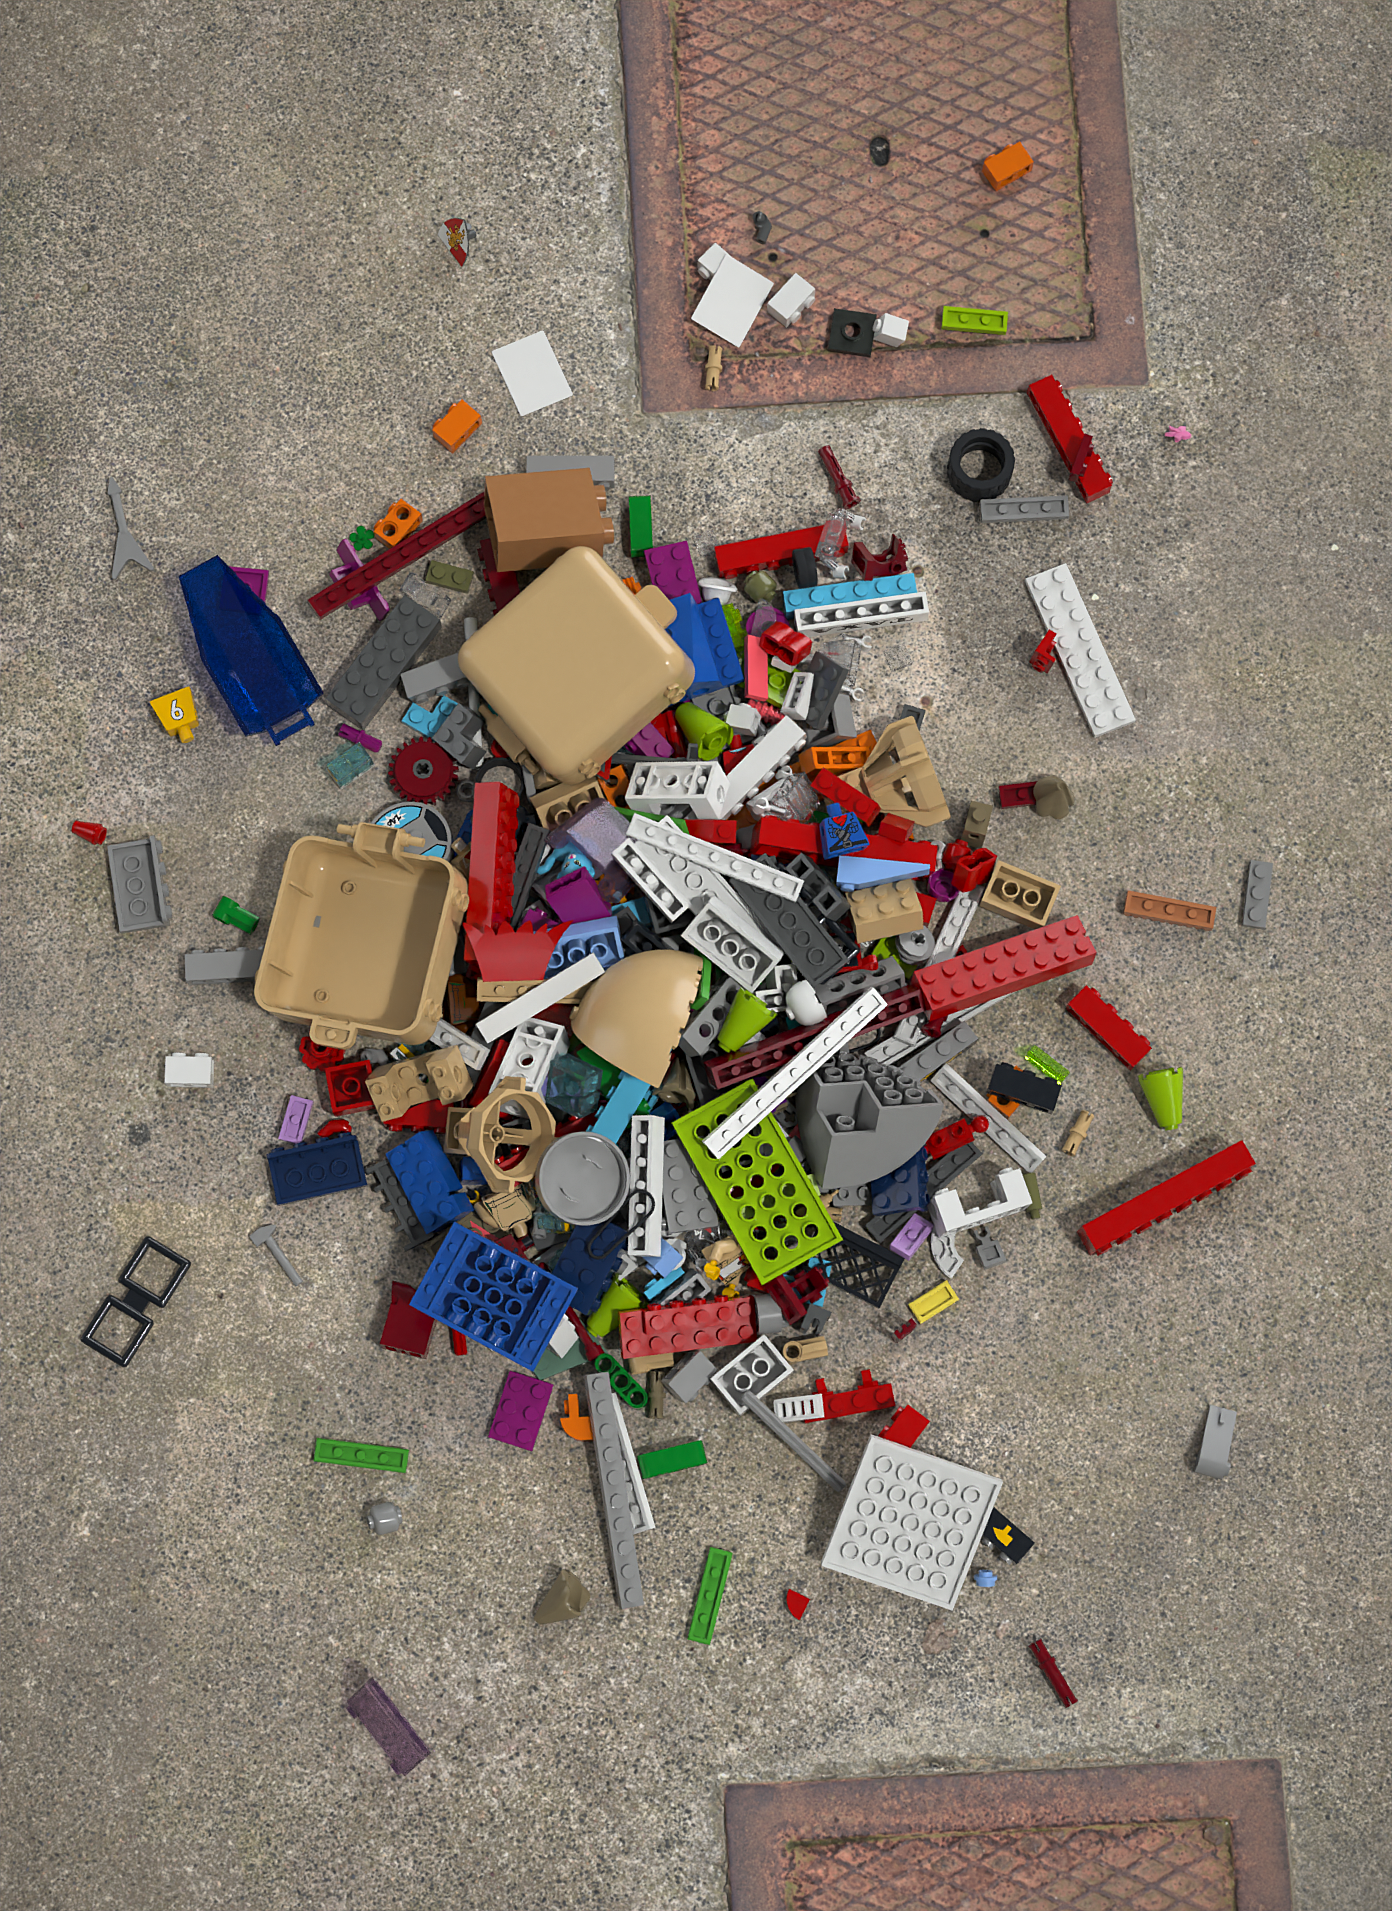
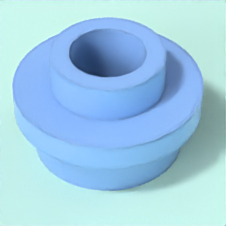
[974,1570,997,1587]

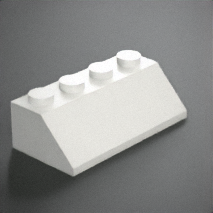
[681,895,784,993]

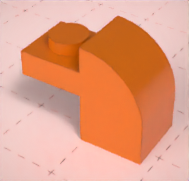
[560,1394,594,1442]

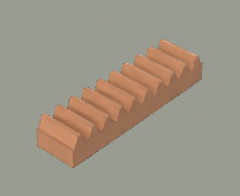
[1123,890,1217,931]

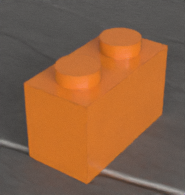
[982,141,1034,191]
[432,399,482,454]

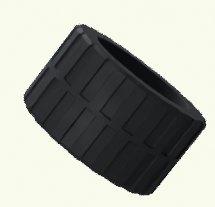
[947,428,1015,502]

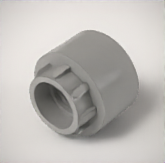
[753,1293,789,1335]

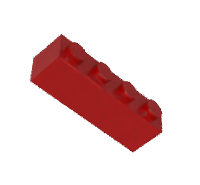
[1065,985,1152,1071]

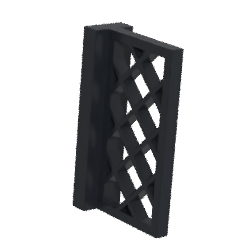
[797,1222,905,1309]

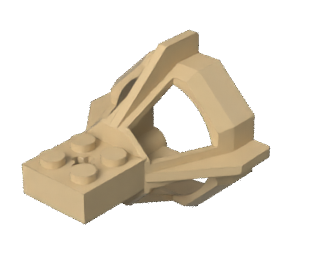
[824,716,951,828]
[443,1076,558,1194]

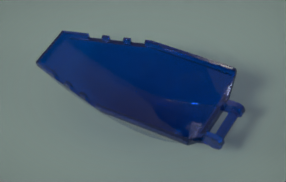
[178,555,324,746]

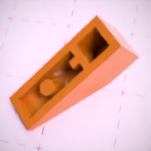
[798,747,870,776]

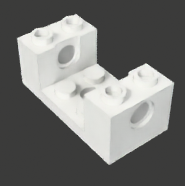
[625,761,730,820]
[489,1018,571,1119]
[928,1167,1032,1238]

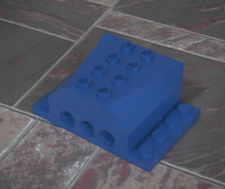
[665,593,745,707]
[409,1221,578,1372]

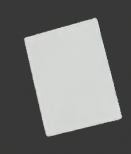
[691,254,774,347]
[492,330,573,416]

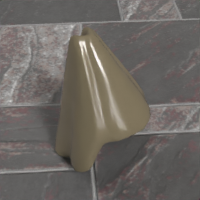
[1033,775,1075,819]
[652,1057,695,1109]
[534,1569,590,1624]

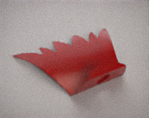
[463,920,573,982]

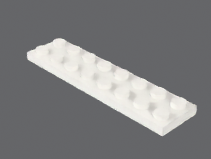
[1025,563,1136,738]
[635,815,785,955]

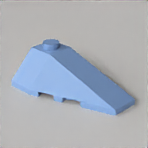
[836,855,930,892]

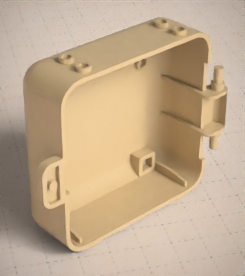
[458,546,695,785]
[254,822,469,1050]

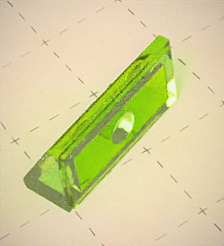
[1025,1045,1070,1085]

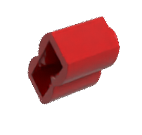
[759,621,812,666]
[951,848,997,892]

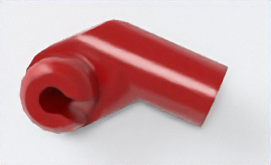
[317,1119,352,1138]

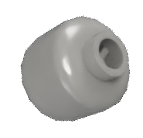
[366,1502,402,1535]

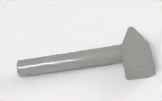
[249,1225,303,1287]

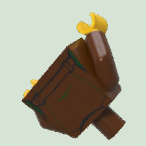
[442,974,486,1034]

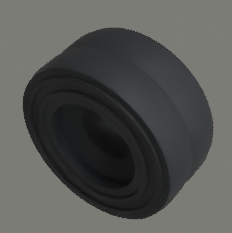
[792,547,818,589]

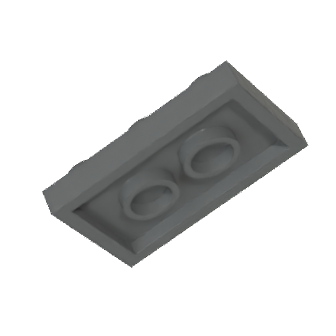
[798,651,849,730]

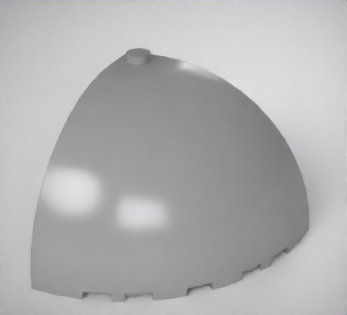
[795,1050,944,1189]

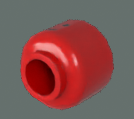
[942,839,973,873]

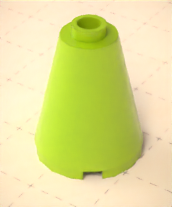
[675,702,734,761]
[717,987,777,1053]
[1138,1067,1183,1131]
[586,1273,649,1337]

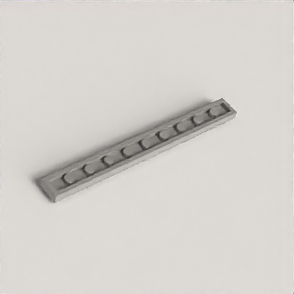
[584,1372,644,1609]

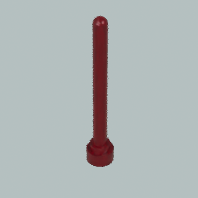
[538,1262,605,1362]

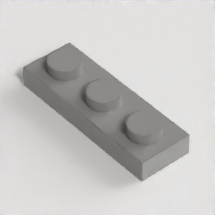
[1242,860,1273,930]

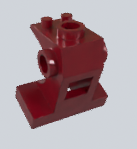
[851,534,908,581]
[765,1266,829,1325]

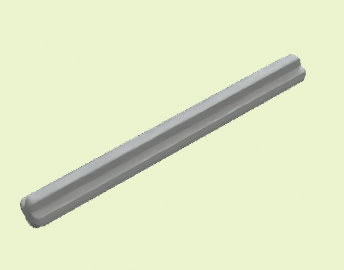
[741,1391,846,1492]

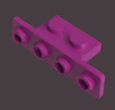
[329,538,390,621]
[624,722,675,786]

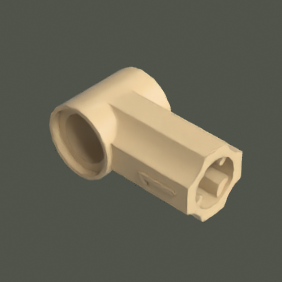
[781,1336,828,1365]
[628,1353,674,1375]

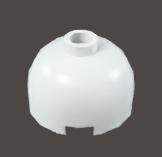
[784,980,827,1026]

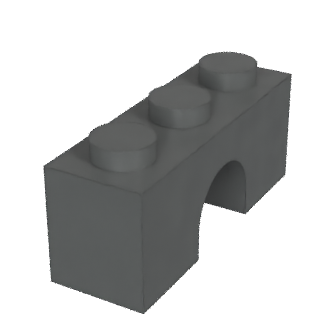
[785,853,851,921]

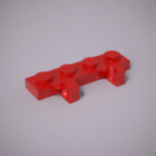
[802,1369,896,1424]

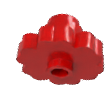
[299,1030,346,1073]

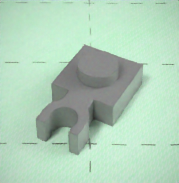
[973,1226,1006,1270]

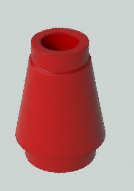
[72,820,107,845]

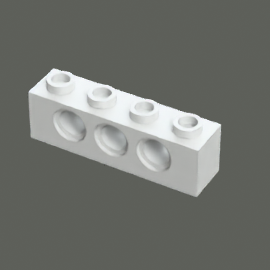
[611,838,690,923]

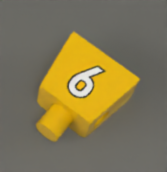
[150,686,199,743]

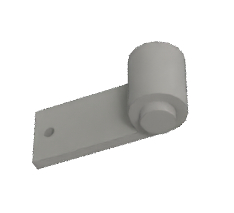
[1194,1405,1237,1480]

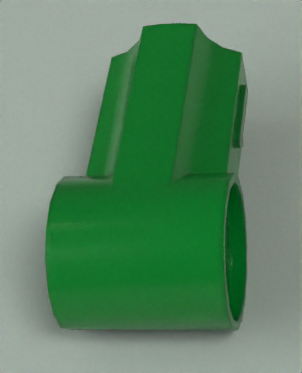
[211,896,260,935]

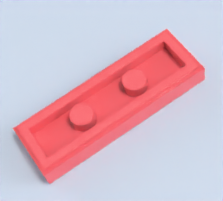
[744,635,768,702]

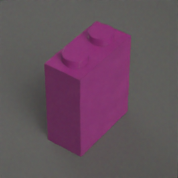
[545,866,612,924]

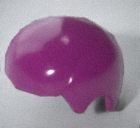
[926,868,959,902]

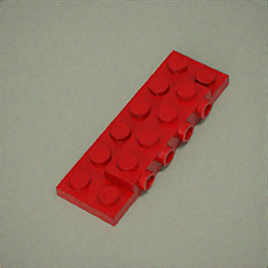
[618,1295,757,1359]

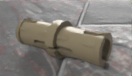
[648,1371,666,1419]

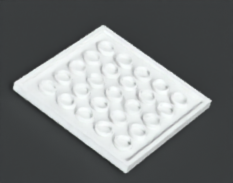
[821,1434,1003,1611]

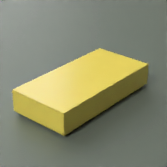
[908,1280,959,1325]

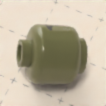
[744,570,777,603]

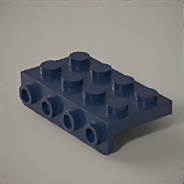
[266,1132,368,1206]
[871,1145,930,1216]
[552,1220,628,1315]

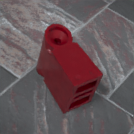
[380,1281,437,1360]

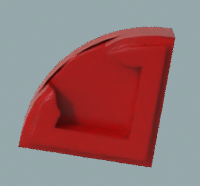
[787,1589,810,1621]

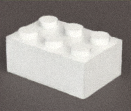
[710,1334,794,1417]

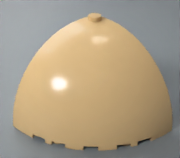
[569,950,703,1088]

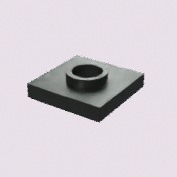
[828,308,877,357]

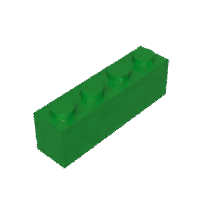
[576,1046,651,1131]

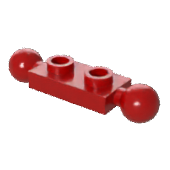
[924,1115,989,1160]

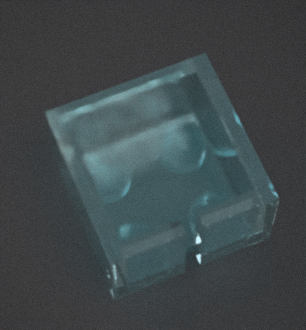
[545,1053,603,1118]

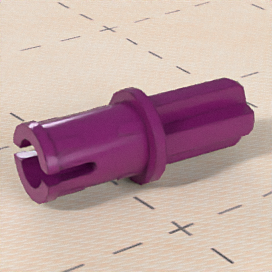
[338,723,382,753]

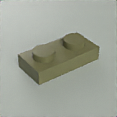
[425,560,474,594]

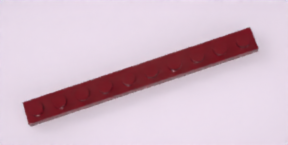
[307,492,486,620]

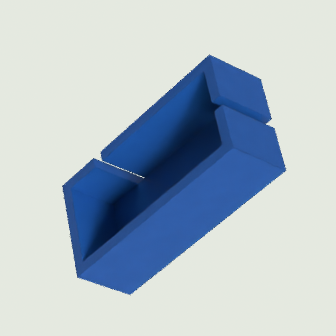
[386,1130,474,1234]

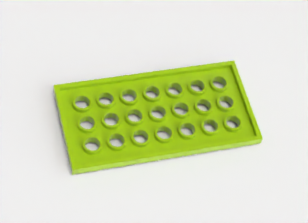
[672,1079,843,1285]

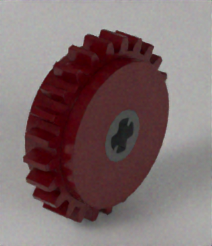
[388,736,459,806]

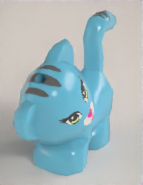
[537,831,601,879]

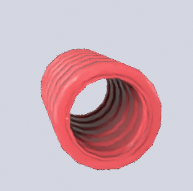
[747,699,785,726]

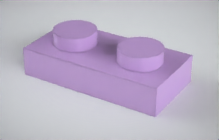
[278,1095,314,1144]
[889,1213,934,1261]

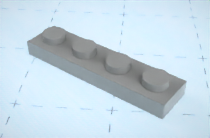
[980,495,1069,523]

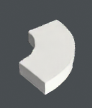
[931,1226,964,1280]

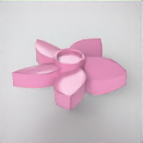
[1165,425,1191,442]

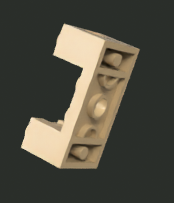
[365,1045,474,1122]

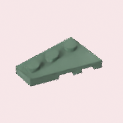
[533,1320,608,1381]

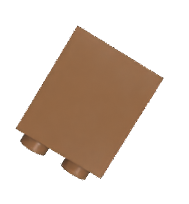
[484,468,614,572]

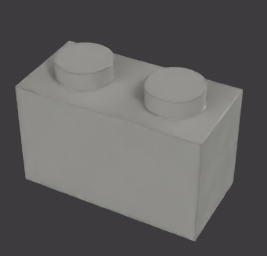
[661,1350,717,1403]

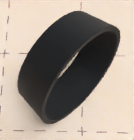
[476,758,525,797]

